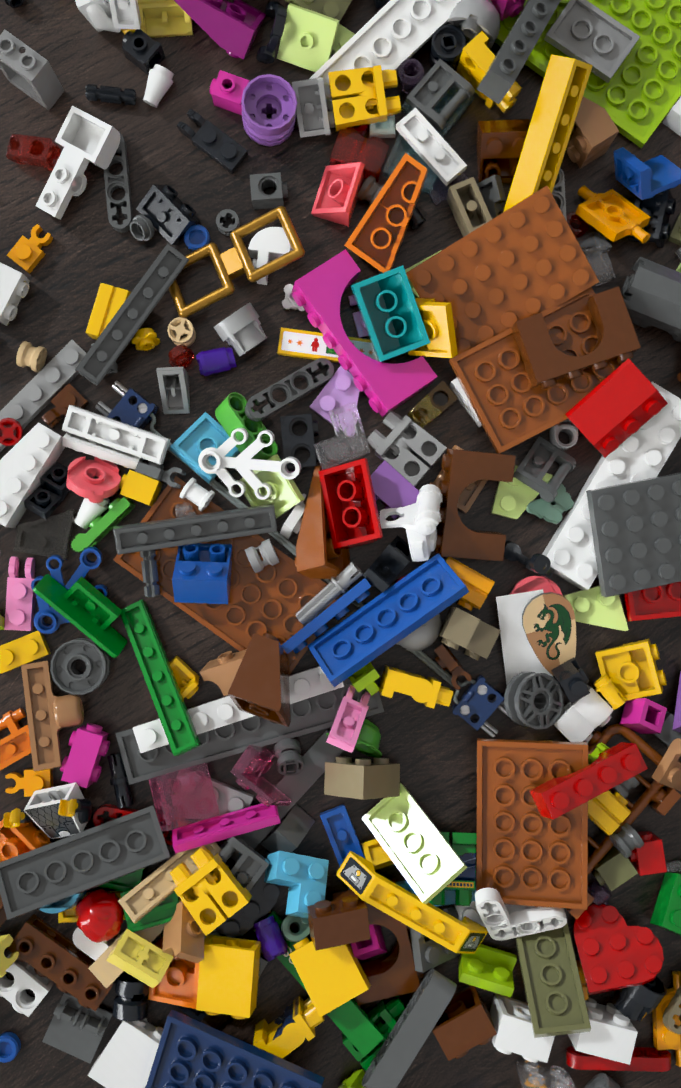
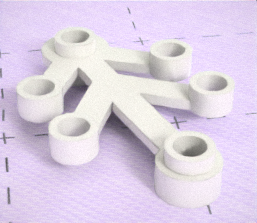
[198,428,301,500]

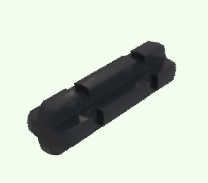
[85,84,137,105]

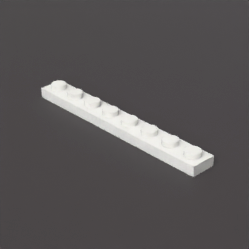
[133,666,344,753]

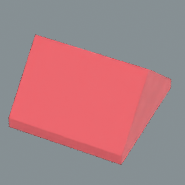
[311,162,365,227]

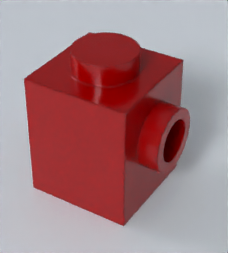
[628,831,667,876]

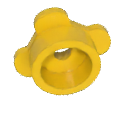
[131,328,160,351]

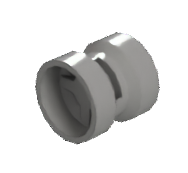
[245,539,280,573]

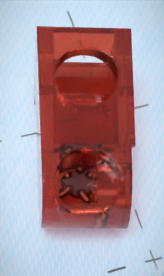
[6,134,61,171]

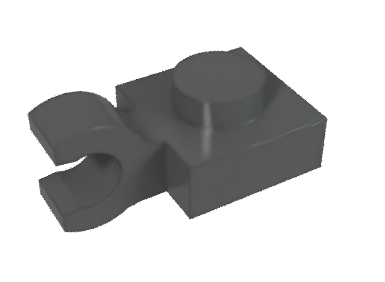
[477,175,506,219]
[135,461,186,489]

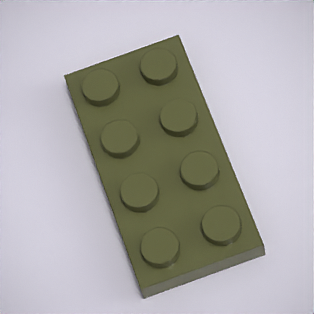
[515,923,591,1038]

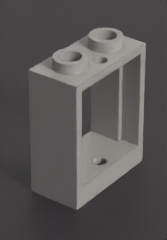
[0,29,64,110]

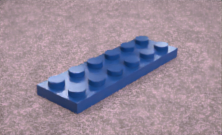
[308,553,469,687]

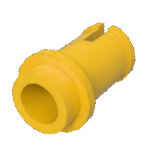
[594,674,627,710]

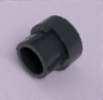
[610,976,667,1022]

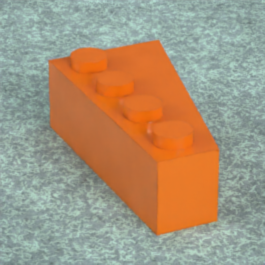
[344,153,428,273]

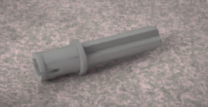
[296,562,363,625]

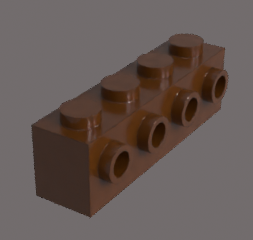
[7,914,116,1011]

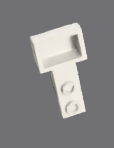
[36,106,120,220]

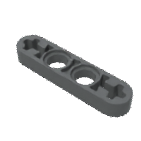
[104,132,133,233]
[245,358,334,422]

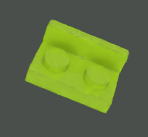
[458,944,517,998]

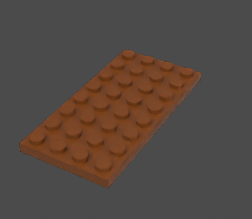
[113,476,343,675]

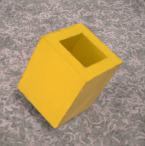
[119,469,163,507]

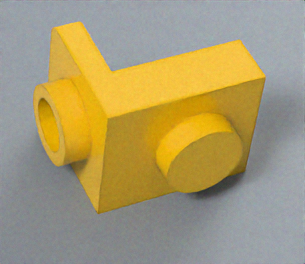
[169,656,199,699]

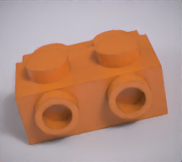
[0,807,51,862]
[148,937,200,1009]

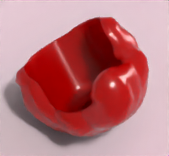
[75,889,124,943]

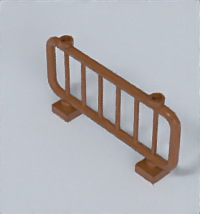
[535,724,681,919]

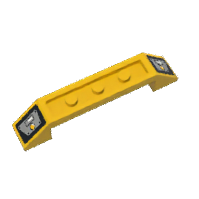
[336,850,488,954]

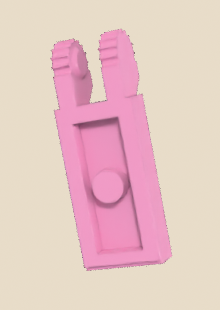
[4,557,36,631]
[326,685,370,753]

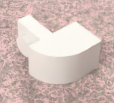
[248,227,293,285]

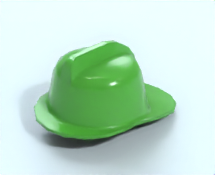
[326,719,382,758]

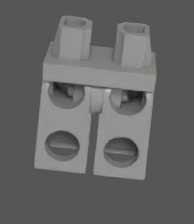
[367,411,447,487]

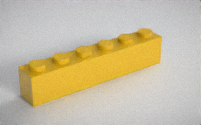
[503,54,593,212]

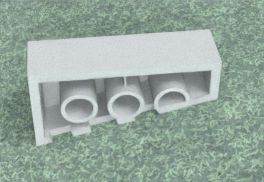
[0,422,65,529]

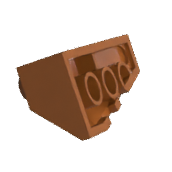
[295,466,350,579]

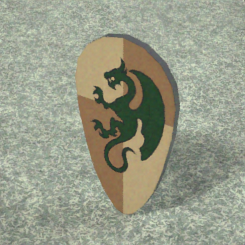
[522,592,576,676]

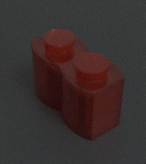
[330,128,389,182]

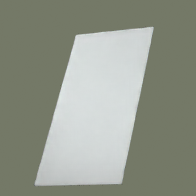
[496,589,553,685]

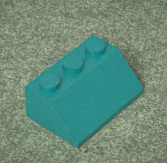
[351,265,430,362]

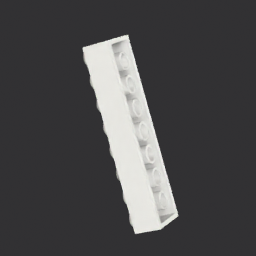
[542,382,681,590]

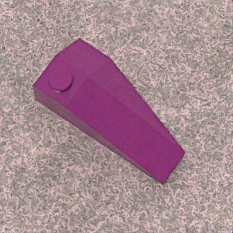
[174,0,266,59]

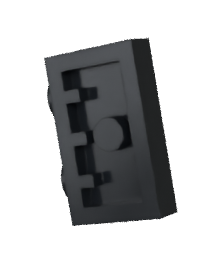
[136,184,200,245]
[627,189,676,248]

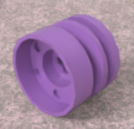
[241,74,297,146]

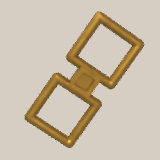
[169,206,305,318]

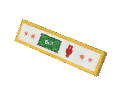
[277,327,378,363]

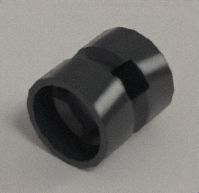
[429,25,466,71]
[113,971,149,1021]

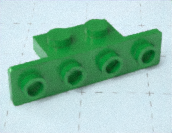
[33,574,127,658]

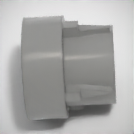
[213,303,267,357]

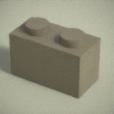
[446,177,492,237]

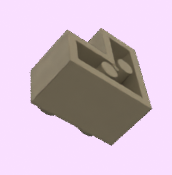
[439,606,501,661]
[324,756,400,800]

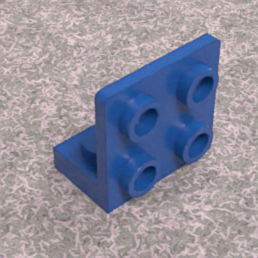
[614,147,681,200]

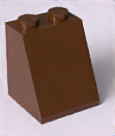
[228,633,291,727]

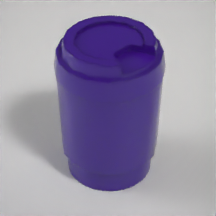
[196,347,237,376]
[253,915,288,961]

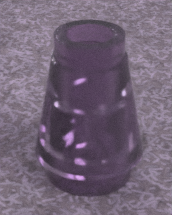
[398,58,424,94]

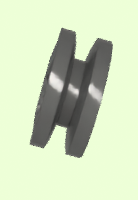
[50,638,111,695]
[504,672,563,730]

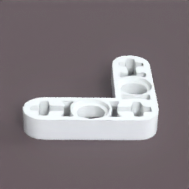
[474,888,567,941]

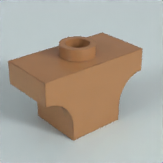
[200,649,247,696]
[162,901,205,963]

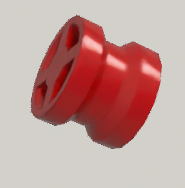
[0,418,23,446]

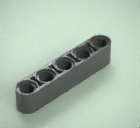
[362,968,457,1088]

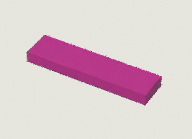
[172,800,281,853]

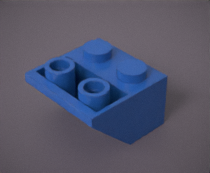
[172,543,232,604]

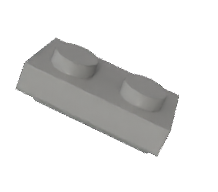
[292,77,335,138]

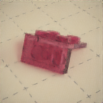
[231,745,292,807]
[148,763,219,832]

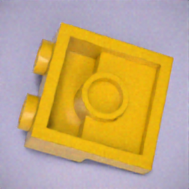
[408,298,458,358]
[595,639,667,700]

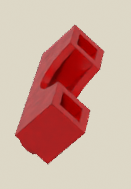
[530,742,648,820]

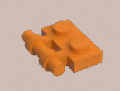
[0,708,31,771]

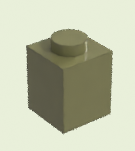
[591,846,638,891]

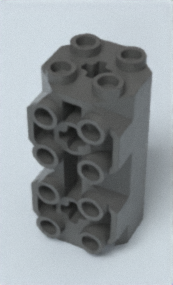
[621,257,681,343]

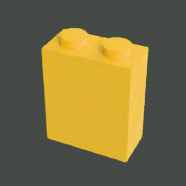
[196,935,261,1019]
[289,937,371,1017]

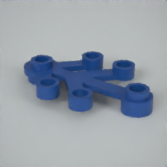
[31,547,108,634]

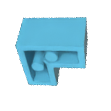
[264,851,329,919]

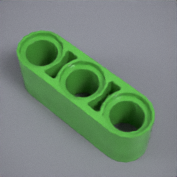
[215,392,278,460]

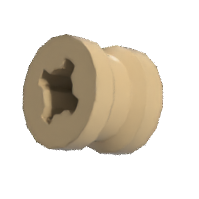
[167,317,196,348]
[16,341,47,372]

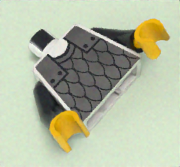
[3,782,92,839]

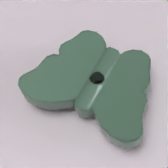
[526,477,574,524]

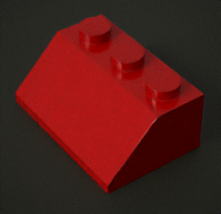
[565,358,668,458]
[318,458,383,549]

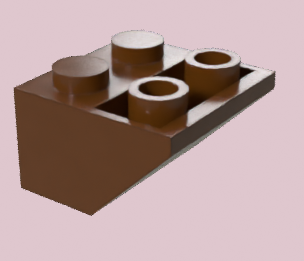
[477,119,531,183]

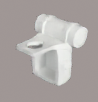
[379,484,443,562]

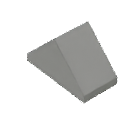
[156,367,190,414]

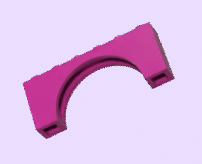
[292,249,437,418]

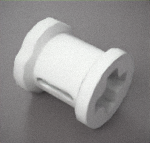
[179,478,215,512]

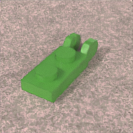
[71,497,135,553]

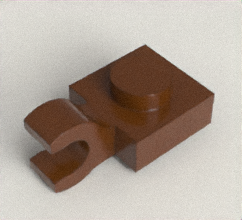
[41,383,89,428]
[434,644,473,690]

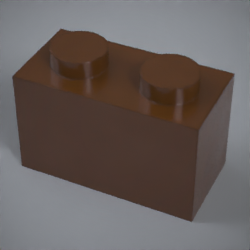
[307,895,370,951]

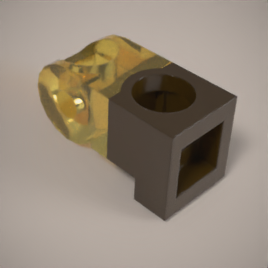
[408,381,458,429]

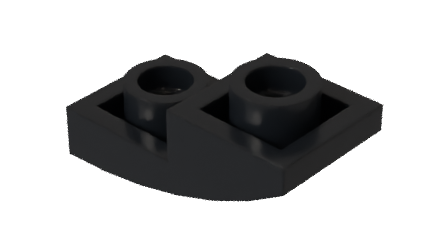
[24,462,70,520]

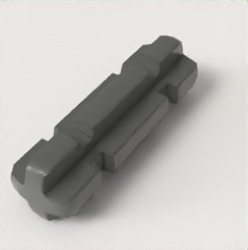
[140,549,160,597]

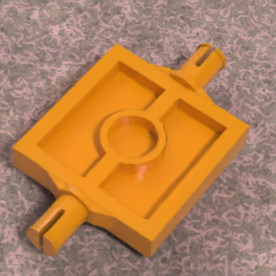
[575,185,651,244]
[652,971,681,1067]

